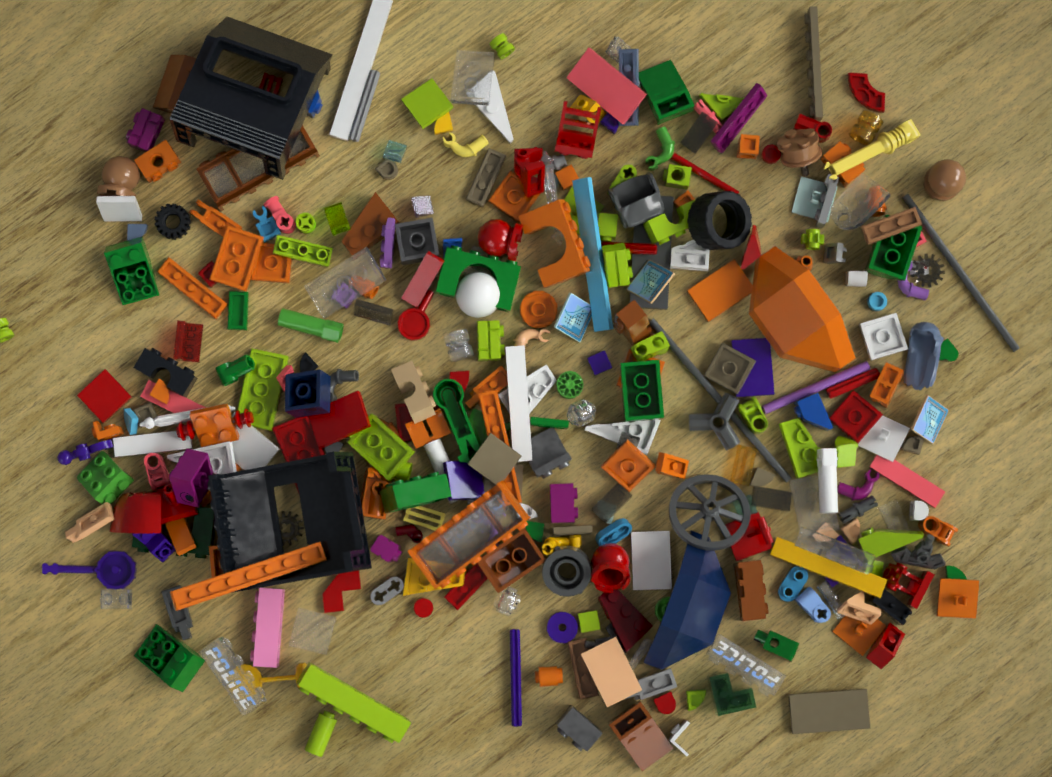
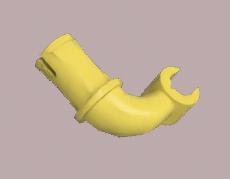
[443,132,489,157]

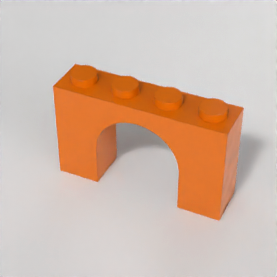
[518,199,591,288]

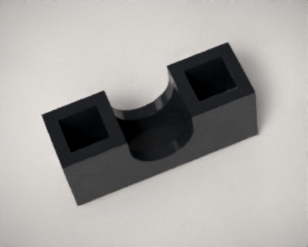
[133,348,198,398]

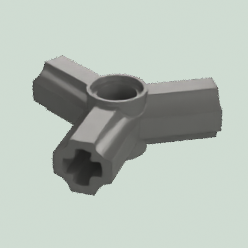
[689,393,740,451]

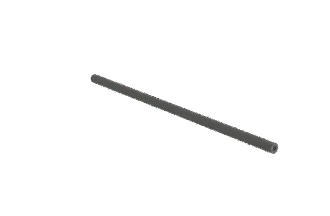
[649,319,791,483]

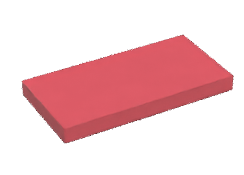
[567,47,647,124]

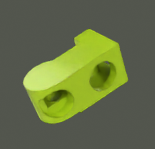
[631,331,670,362]

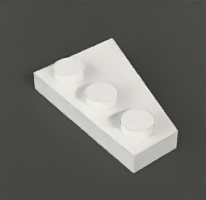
[498,364,557,414]

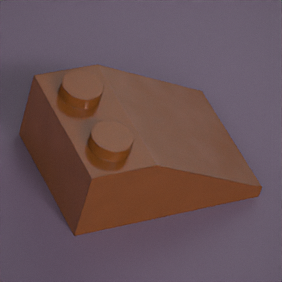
[478,528,546,593]

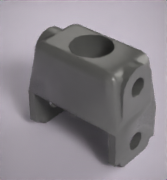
[608,172,665,228]

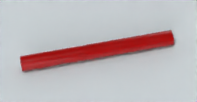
[671,153,740,193]

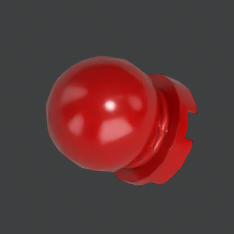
[478,219,523,261]
[591,543,631,593]

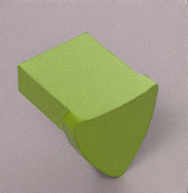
[835,436,858,468]

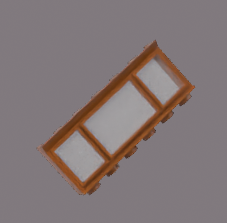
[196,125,320,211]

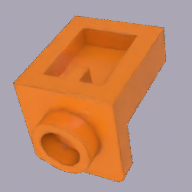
[91,421,124,442]

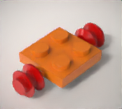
[176,403,254,447]

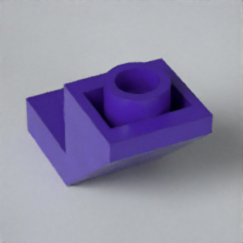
[132,533,175,562]

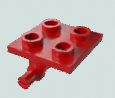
[725,512,774,562]

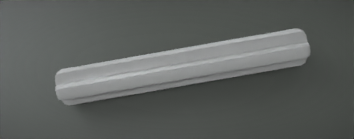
[349,70,380,142]

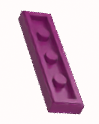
[711,83,768,153]

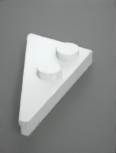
[167,441,237,474]

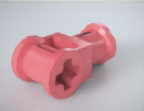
[263,196,296,234]

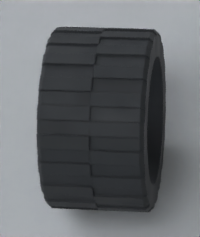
[687,191,752,250]

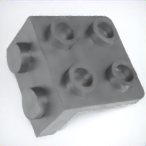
[528,428,572,479]

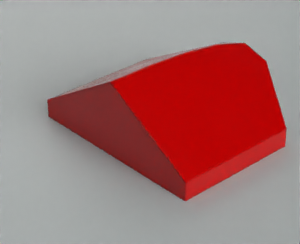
[741,225,761,269]

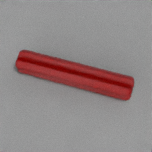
[601,242,657,255]
[826,368,880,399]

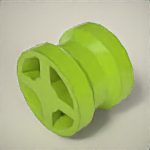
[295,212,316,234]

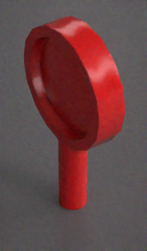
[398,290,434,341]

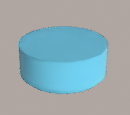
[867,292,887,311]

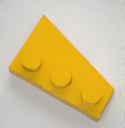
[403,557,466,596]

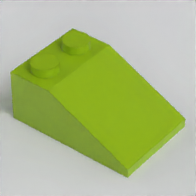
[858,527,924,561]

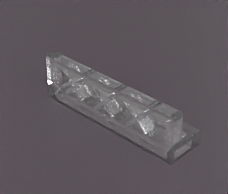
[795,527,876,574]

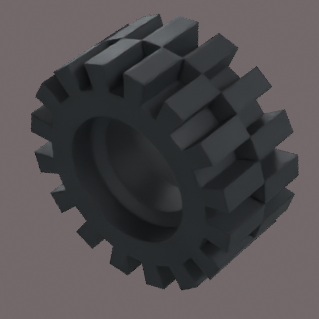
[154,203,191,240]

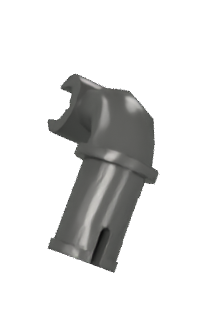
[330,369,359,403]

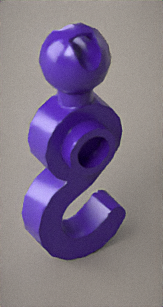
[57,440,114,465]

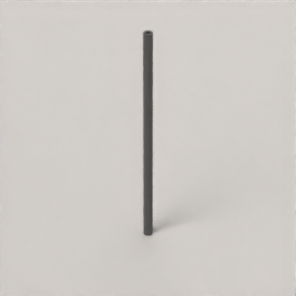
[902,194,1020,352]

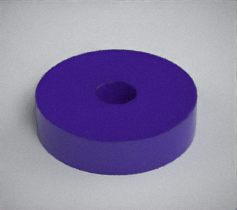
[547,612,578,643]

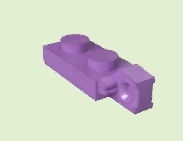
[380,218,395,269]

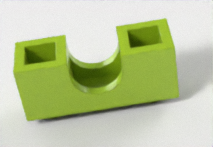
[643,199,696,245]

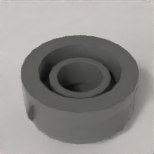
[542,546,592,597]

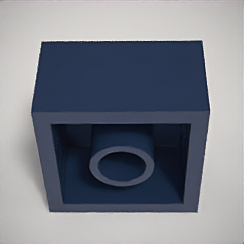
[285,369,331,418]

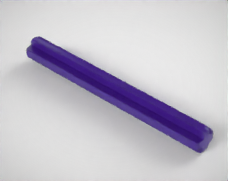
[510,629,522,727]

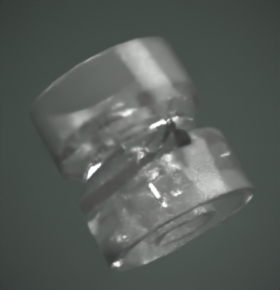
[444,329,474,362]

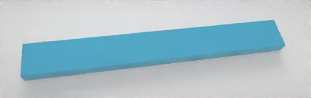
[572,177,613,332]

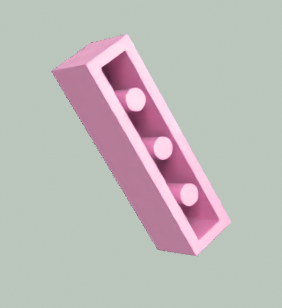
[250,588,285,668]

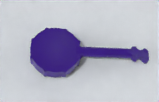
[42,551,137,589]

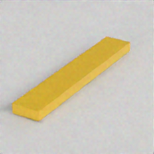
[770,537,887,598]

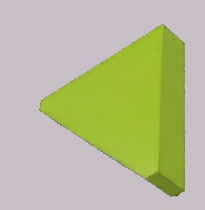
[699,93,744,122]

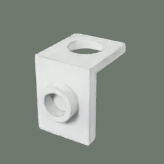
[668,720,690,756]

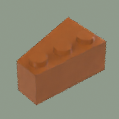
[341,192,399,260]
[613,300,653,346]
[733,560,769,621]

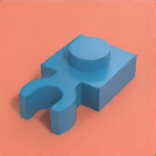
[253,206,281,242]

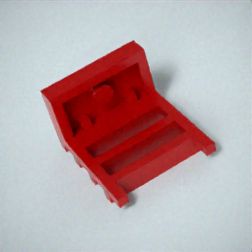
[555,101,601,159]

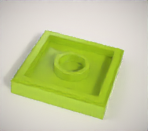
[401,78,454,129]

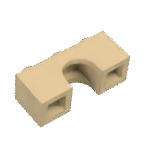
[391,361,436,424]

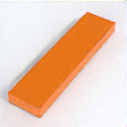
[157,257,228,320]

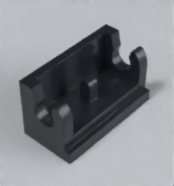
[869,589,912,625]

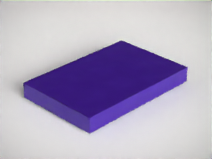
[731,338,775,398]

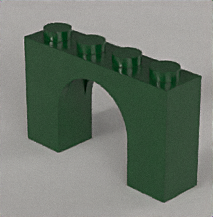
[132,507,215,559]

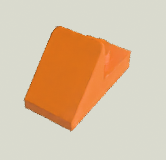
[655,452,689,479]

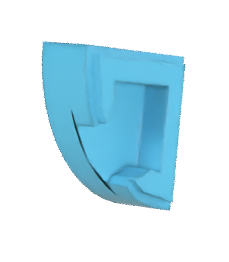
[124,408,138,435]

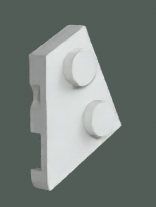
[670,240,710,271]

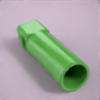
[278,308,344,343]

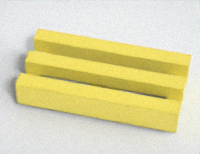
[403,506,446,531]

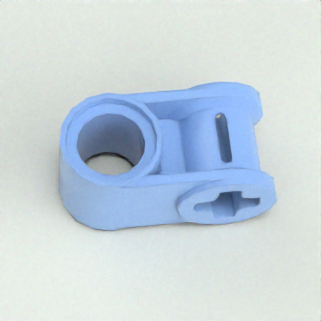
[795,586,831,623]

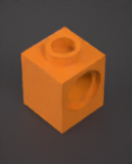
[737,134,760,159]

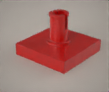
[157,484,198,524]

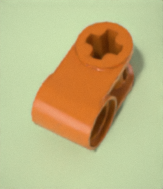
[918,516,958,547]

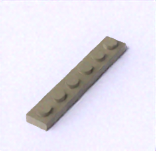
[804,6,823,121]

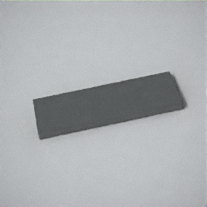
[630,196,674,310]

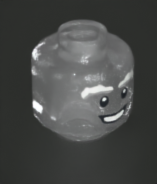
[567,399,596,427]
[493,587,521,616]

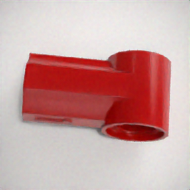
[793,114,832,143]

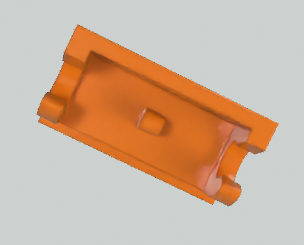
[869,362,904,408]

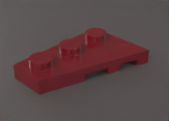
[598,589,653,653]

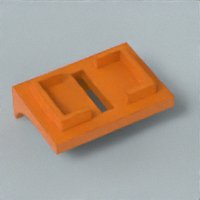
[405,409,451,449]

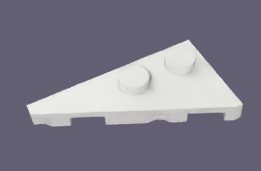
[466,70,514,144]
[585,419,661,455]

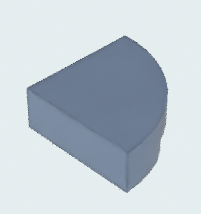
[127,224,148,240]

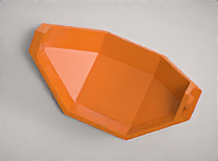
[749,246,855,372]

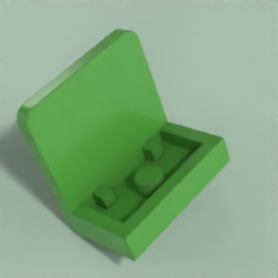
[77,451,134,504]

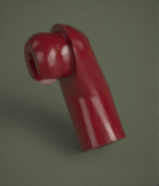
[395,524,423,543]

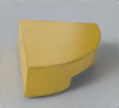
[434,112,453,135]

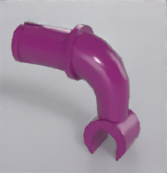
[837,469,879,501]

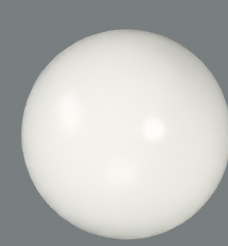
[456,272,500,318]

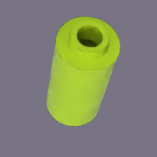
[304,710,337,757]

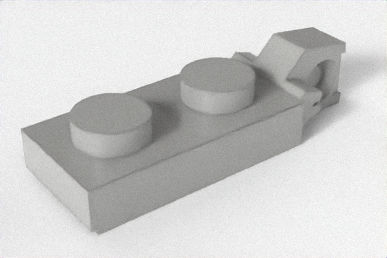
[814,174,839,228]
[625,668,677,700]

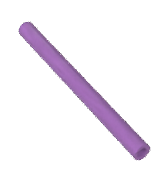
[762,361,870,414]

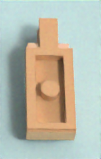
[65,502,114,543]

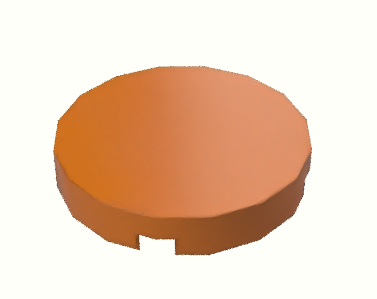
[520,291,557,329]

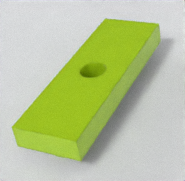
[273,235,333,267]

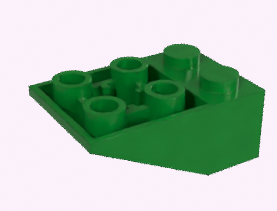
[639,60,695,125]
[104,236,160,305]
[134,624,205,692]

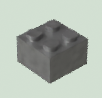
[395,218,440,265]
[556,705,603,751]

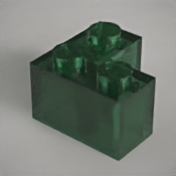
[707,672,756,716]

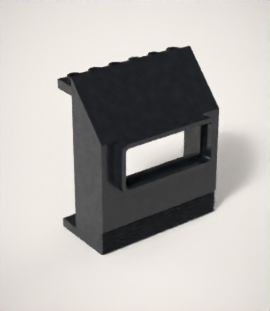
[170,16,333,180]
[208,451,372,593]

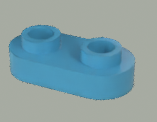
[595,518,632,546]
[778,566,808,602]

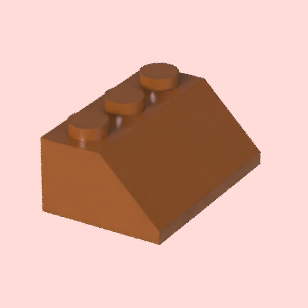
[153,55,196,114]

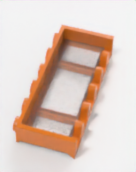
[407,480,531,589]

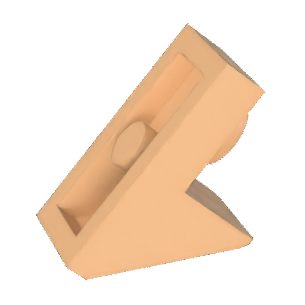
[837,591,881,625]

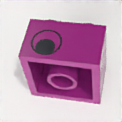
[169,449,214,507]

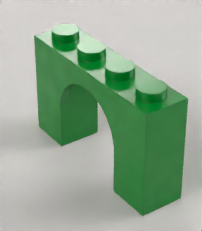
[435,245,521,312]

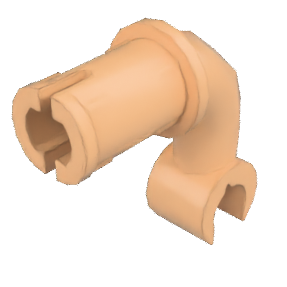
[513,329,550,346]

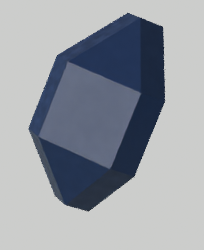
[644,530,731,670]

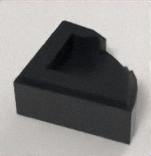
[300,352,319,372]

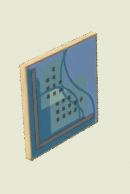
[626,260,675,304]
[911,395,949,444]

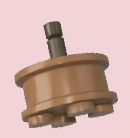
[777,128,822,176]

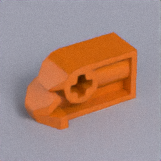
[361,467,388,520]

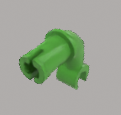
[645,126,675,171]

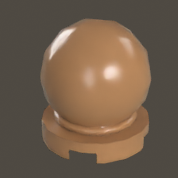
[97,156,140,197]
[923,159,966,201]

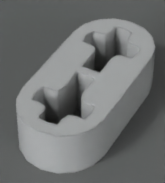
[371,577,404,605]

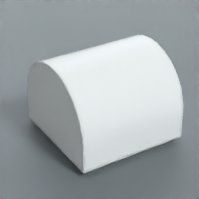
[845,271,868,287]
[909,501,929,521]

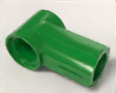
[215,355,255,386]

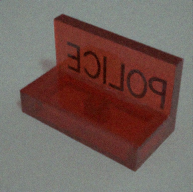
[173,320,204,363]

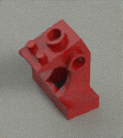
[514,147,545,198]
[882,562,935,609]

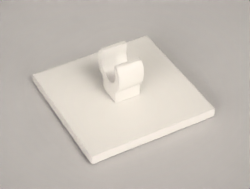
[858,416,910,462]

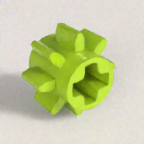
[801,229,824,250]

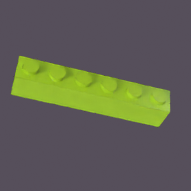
[297,662,411,743]

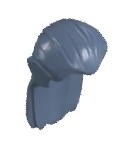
[903,322,944,390]

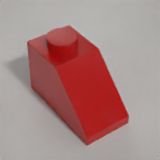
[866,623,905,670]

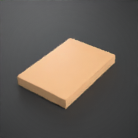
[581,637,642,707]

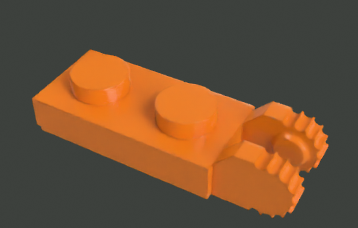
[189,200,242,237]

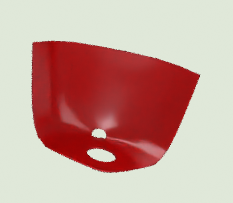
[109,491,161,534]

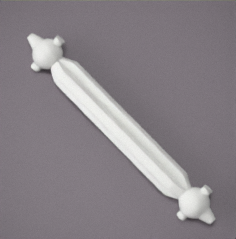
[140,405,236,429]

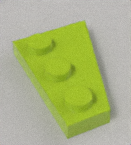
[779,418,820,479]

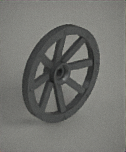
[668,474,750,551]

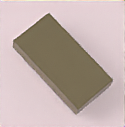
[553,525,593,536]

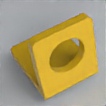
[570,94,606,123]

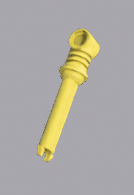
[823,119,921,180]

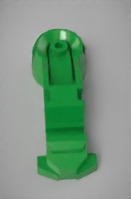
[433,379,480,463]

